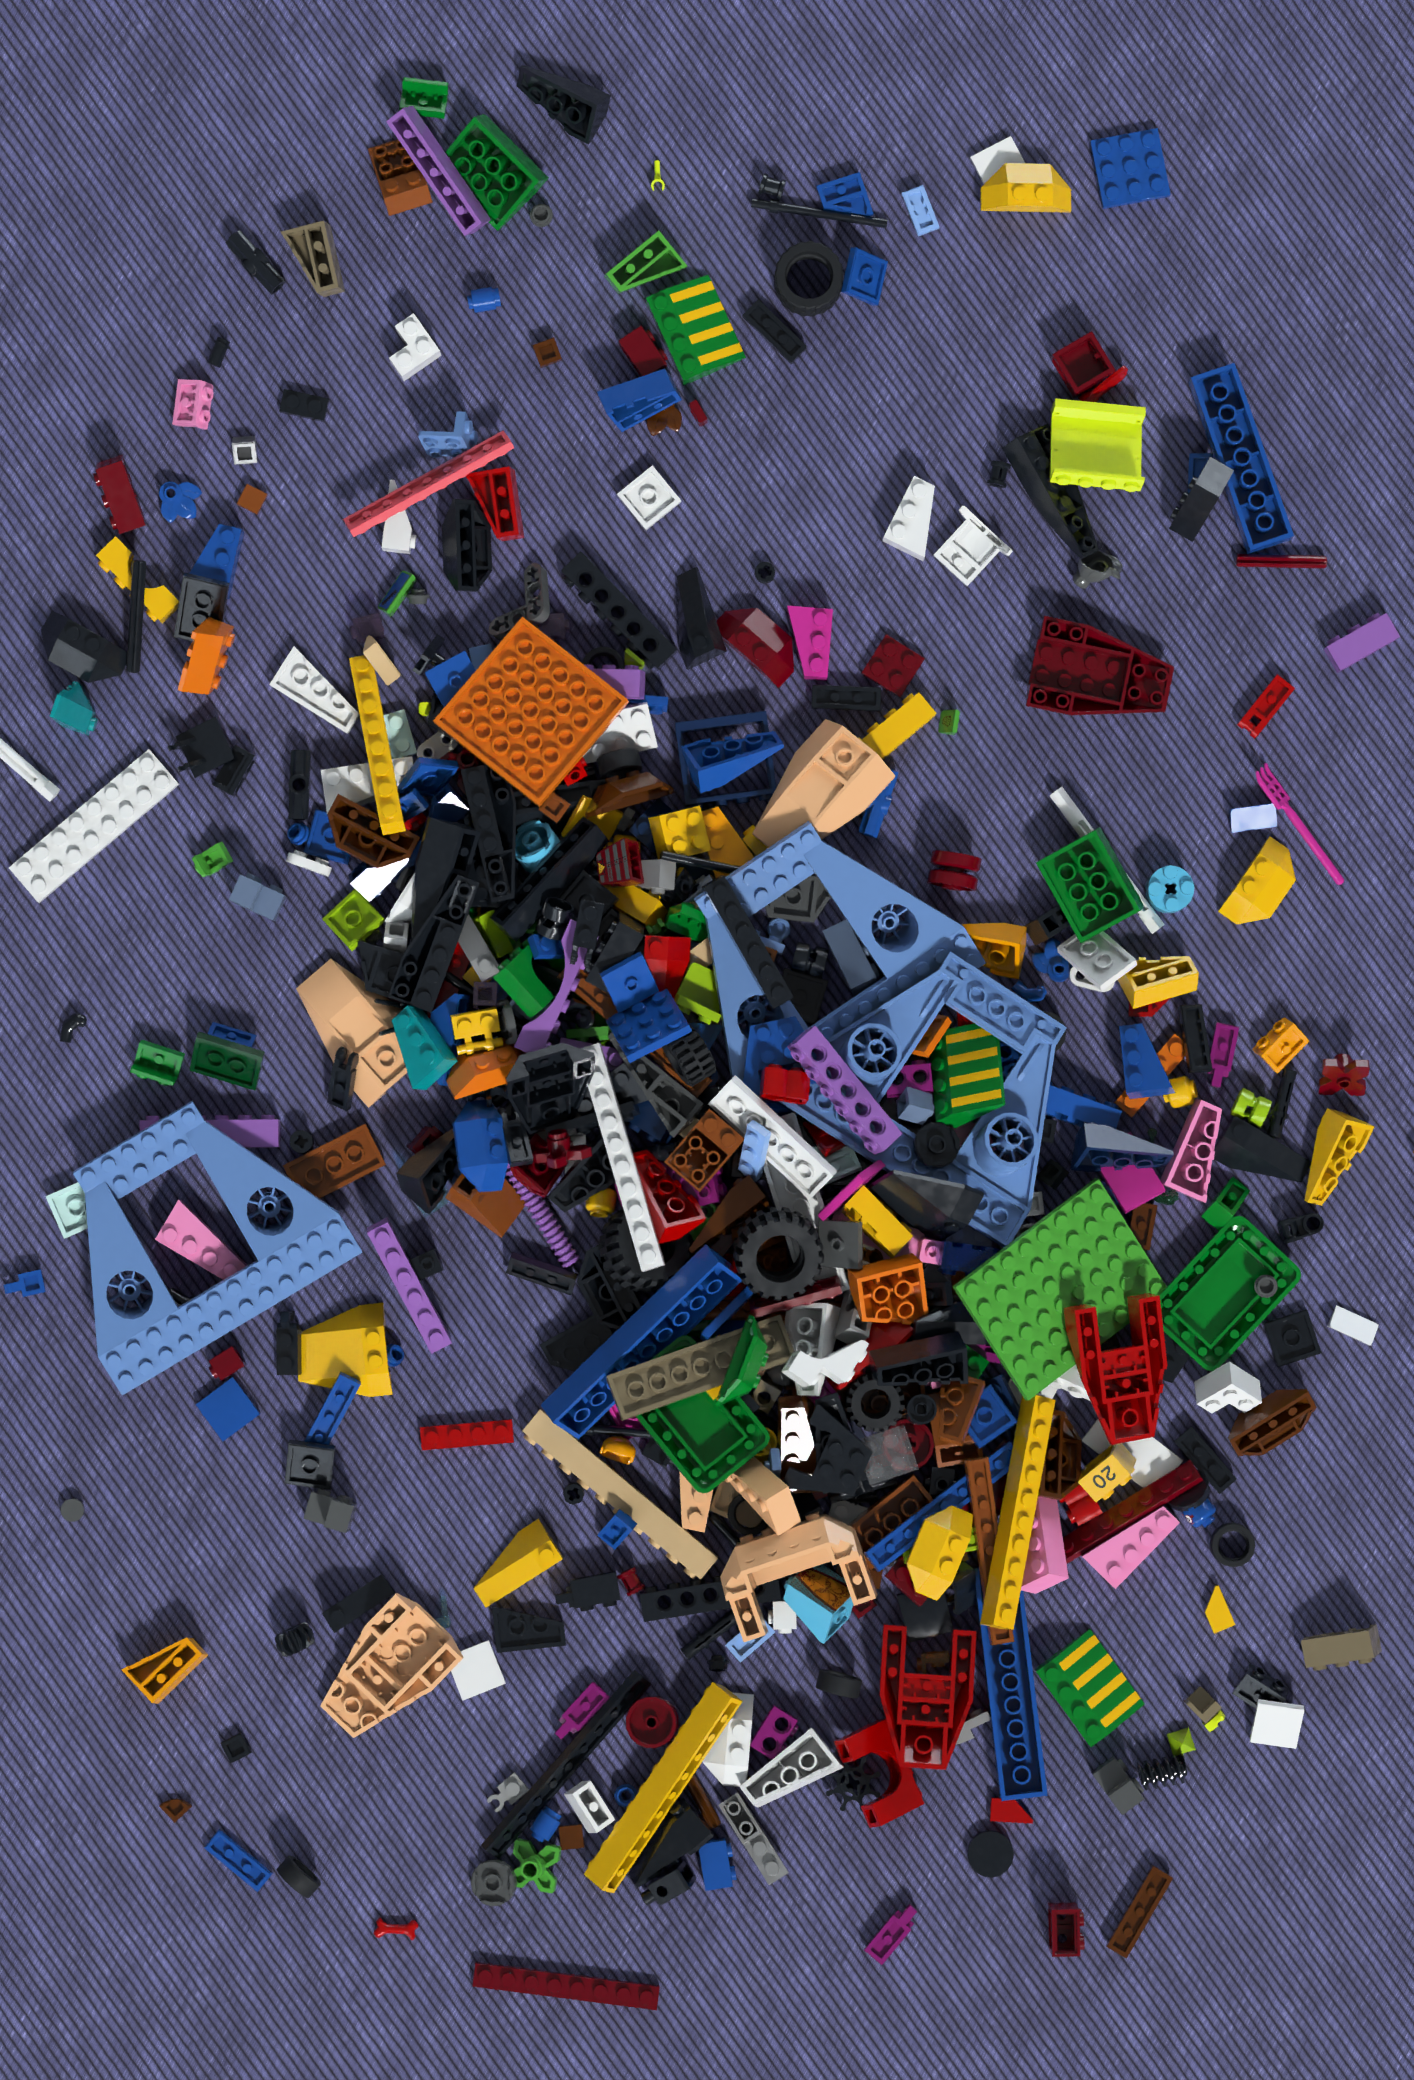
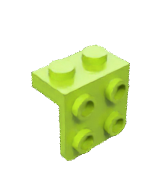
[674,962,721,1025]

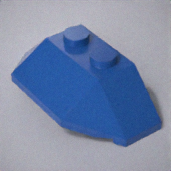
[430,993,470,1086]
[452,1100,508,1192]

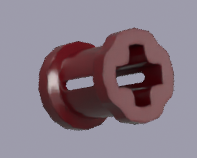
[617,1566,645,1596]

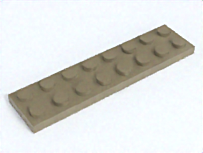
[606,1315,794,1421]

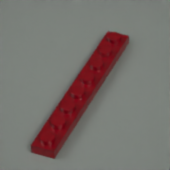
[1063,1460,1203,1564]
[472,1962,660,2010]

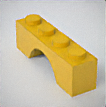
[96,536,179,624]

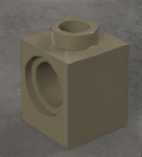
[751,1373,784,1414]

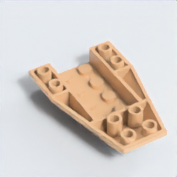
[752,719,895,848]
[296,959,407,1108]

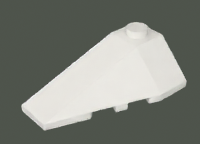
[785,1303,841,1396]

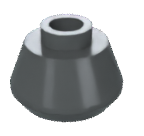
[767,1362,794,1386]

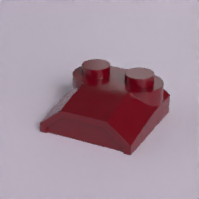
[510,1133,569,1197]

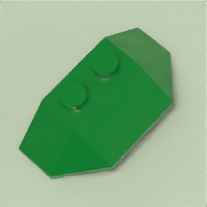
[714,1315,769,1406]

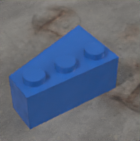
[597,369,682,432]
[1119,1023,1175,1099]

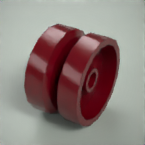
[927,850,982,891]
[881,1419,934,1472]
[626,1697,679,1748]

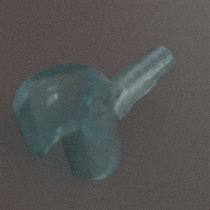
[436,1596,451,1629]

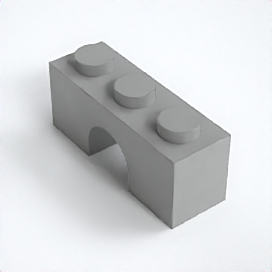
[834,1279,872,1344]

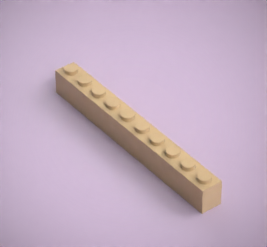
[522,1409,718,1580]

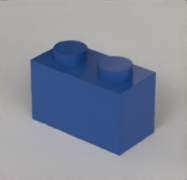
[699,1837,737,1891]

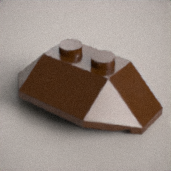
[585,770,675,818]
[327,794,420,869]
[1228,1389,1317,1456]
[1038,1410,1082,1500]

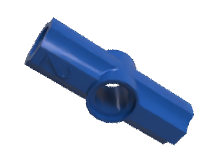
[858,769,898,839]

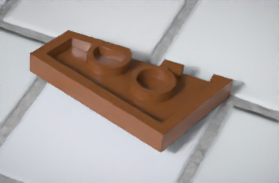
[939,1376,985,1446]

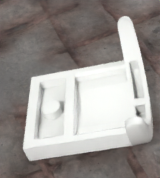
[933,506,1013,586]

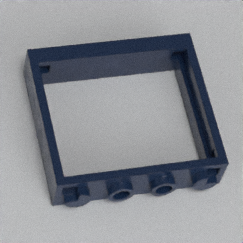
[675,711,776,809]

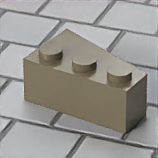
[281,220,345,297]
[1301,1624,1382,1671]

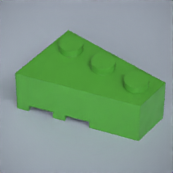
[604,230,688,294]

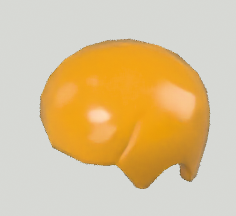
[599,1436,636,1464]

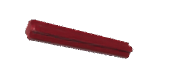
[1236,554,1327,568]

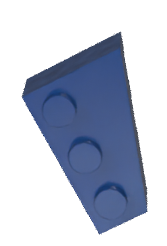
[190,524,244,600]

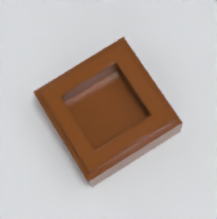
[237,484,268,515]
[538,792,571,823]

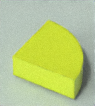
[1202,1709,1225,1732]

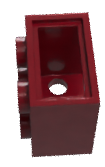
[1050,331,1115,398]
[1048,1902,1085,1957]

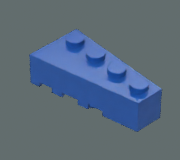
[1045,1082,1122,1129]

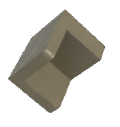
[1184,1686,1222,1724]

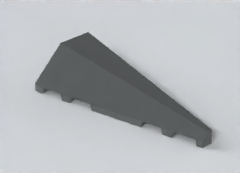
[608,1032,705,1138]

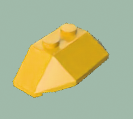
[980,163,1071,213]
[1218,836,1296,925]
[906,1505,973,1601]

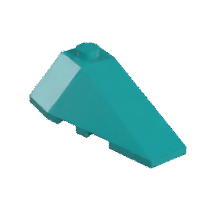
[50,681,98,736]

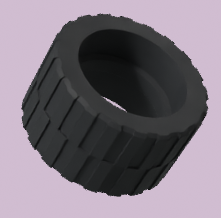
[774,241,844,317]

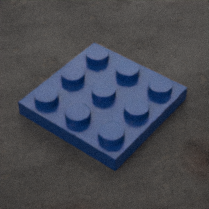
[1090,128,1171,209]
[605,989,692,1063]

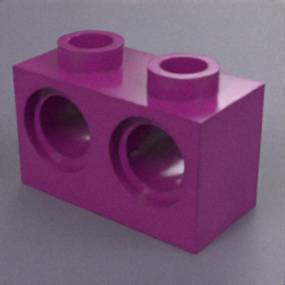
[884,1060,933,1098]
[750,1704,799,1759]

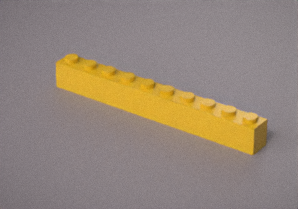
[742,693,937,857]
[980,1395,1056,1630]
[584,1682,743,1894]

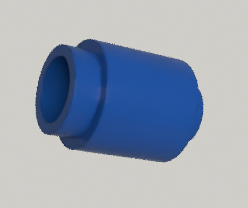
[467,287,501,313]
[529,1806,562,1843]

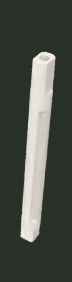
[0,738,60,802]
[1050,787,1165,934]

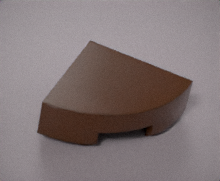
[159,1799,192,1823]

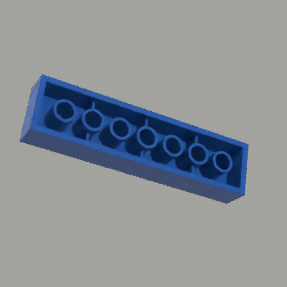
[1188,363,1294,554]

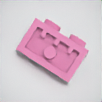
[172,379,213,430]

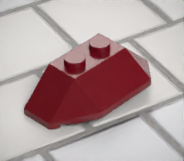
[717,608,794,689]

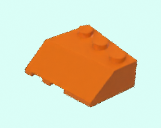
[178,617,235,695]
[847,1253,928,1325]

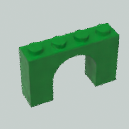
[493,930,565,1019]

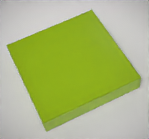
[322,889,385,951]

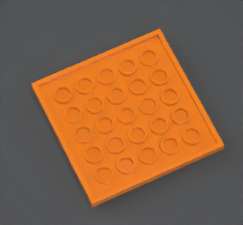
[433,617,629,807]

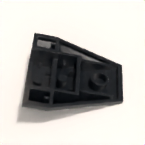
[506,1043,595,1135]
[867,1169,984,1241]

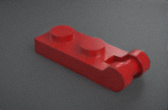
[1237,674,1295,739]

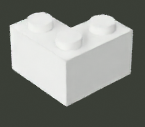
[389,313,441,381]
[1194,1361,1262,1413]

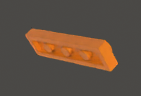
[1114,1033,1185,1118]

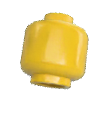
[1163,1076,1198,1108]
[585,1186,617,1218]

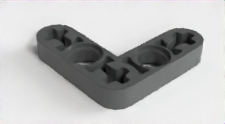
[489,563,550,640]

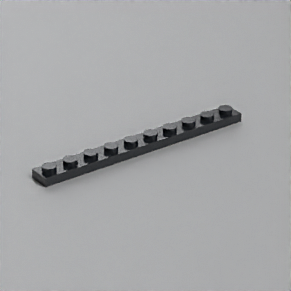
[481,1670,651,1859]

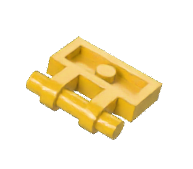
[450,1007,503,1055]

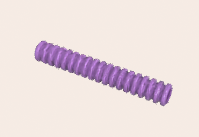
[506,1161,580,1268]

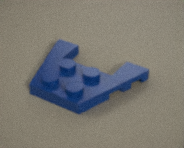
[743,1016,831,1096]

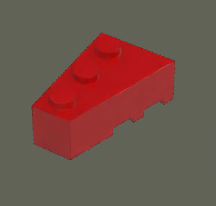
[466,466,524,541]

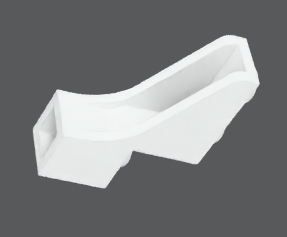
[781,1340,869,1387]

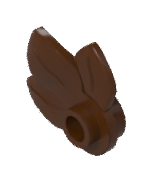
[647,404,682,436]

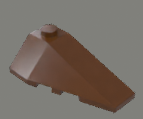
[689,1175,769,1256]

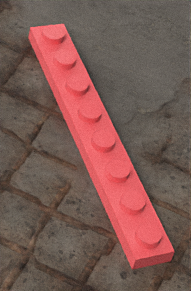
[343,430,514,537]

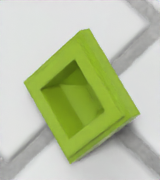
[625,649,645,669]
[1166,1727,1196,1756]

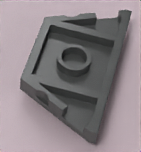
[764,876,831,923]

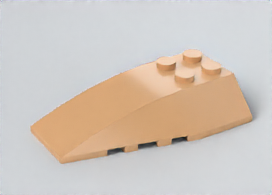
[320,1593,464,1738]

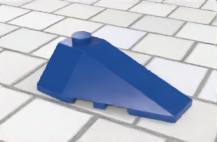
[681,731,784,793]

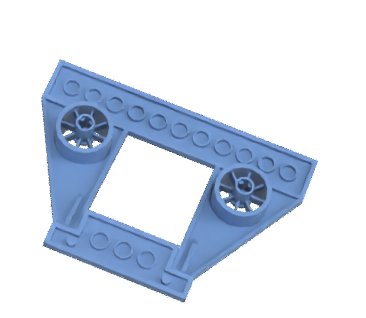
[694,821,986,1103]
[779,951,1067,1248]
[73,1100,362,1395]

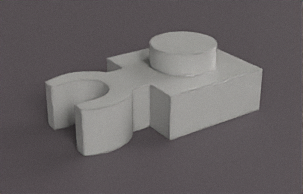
[487,1772,530,1812]

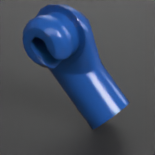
[1011,981,1047,1002]

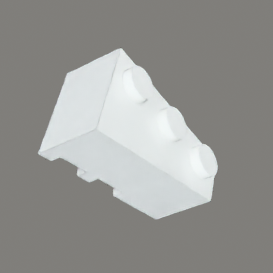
[883,476,935,561]

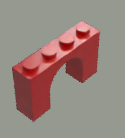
[834,1718,924,1828]

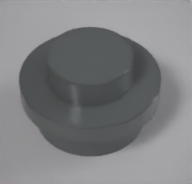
[530,204,553,227]
[407,589,430,604]
[1254,1275,1277,1298]

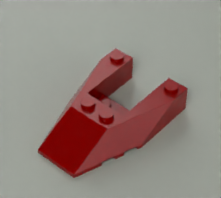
[1063,1293,1167,1445]
[879,1625,976,1770]

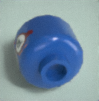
[1182,1498,1216,1528]

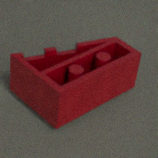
[93,454,146,534]

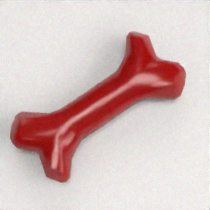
[374,1918,419,1940]

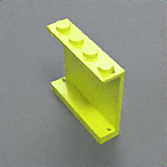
[1050,398,1146,492]

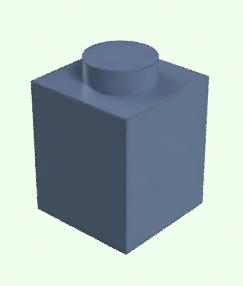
[896,1087,935,1125]

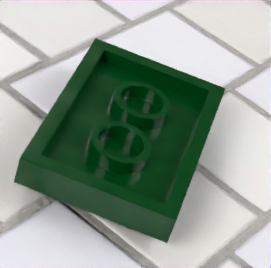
[189,1032,265,1091]

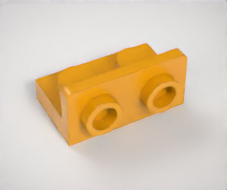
[1252,1017,1309,1074]

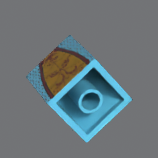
[783,1564,853,1644]

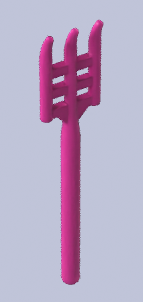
[1256,763,1344,885]

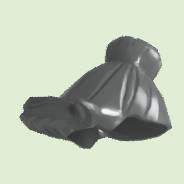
[1073,550,1123,589]

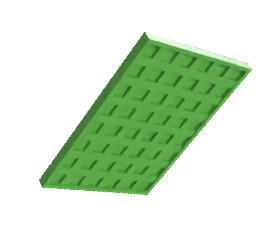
[953,1178,1167,1401]

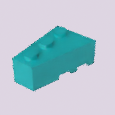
[392,1005,458,1090]

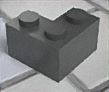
[303,1488,357,1533]
[1091,1756,1144,1815]

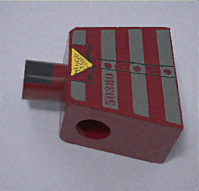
[590,838,644,888]

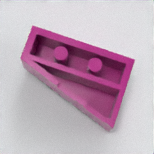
[787,605,833,681]

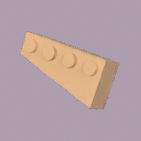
[725,1457,801,1536]

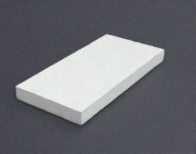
[1082,1419,1183,1488]

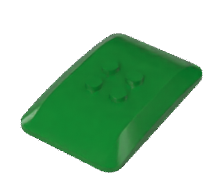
[1159,1216,1301,1371]
[635,1336,770,1494]

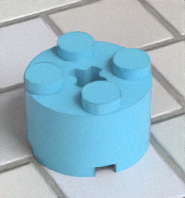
[515,820,560,874]
[1146,865,1195,913]

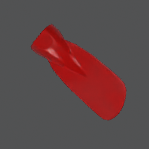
[1078,366,1128,402]

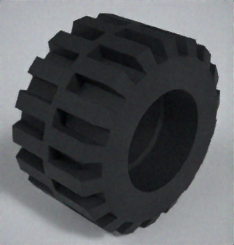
[662,1025,716,1087]
[845,1371,905,1432]

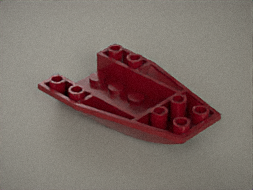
[1026,616,1174,716]

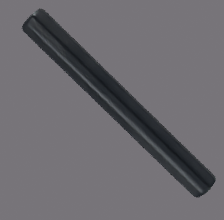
[126,560,146,673]

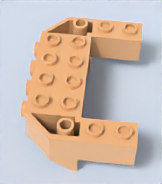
[720,1512,878,1642]

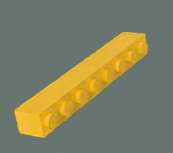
[349,655,406,835]

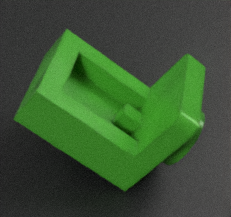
[192,841,233,877]

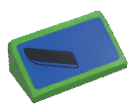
[378,571,417,617]

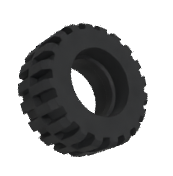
[732,1207,824,1300]
[599,1208,692,1292]

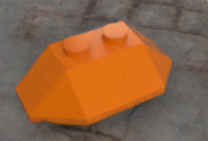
[446,1038,526,1100]

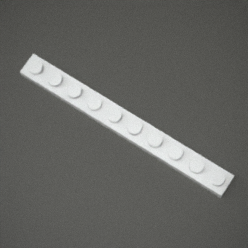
[581,1043,665,1272]

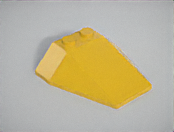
[298,1303,393,1397]

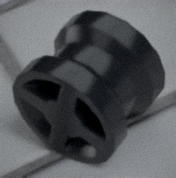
[290,1130,314,1153]

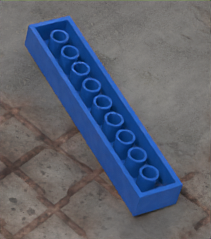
[541,1245,742,1439]
[972,1566,1048,1801]

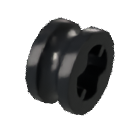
[755,562,775,584]

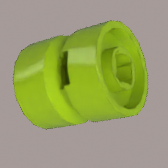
[1230,1088,1272,1128]

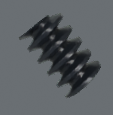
[1137,1753,1187,1790]

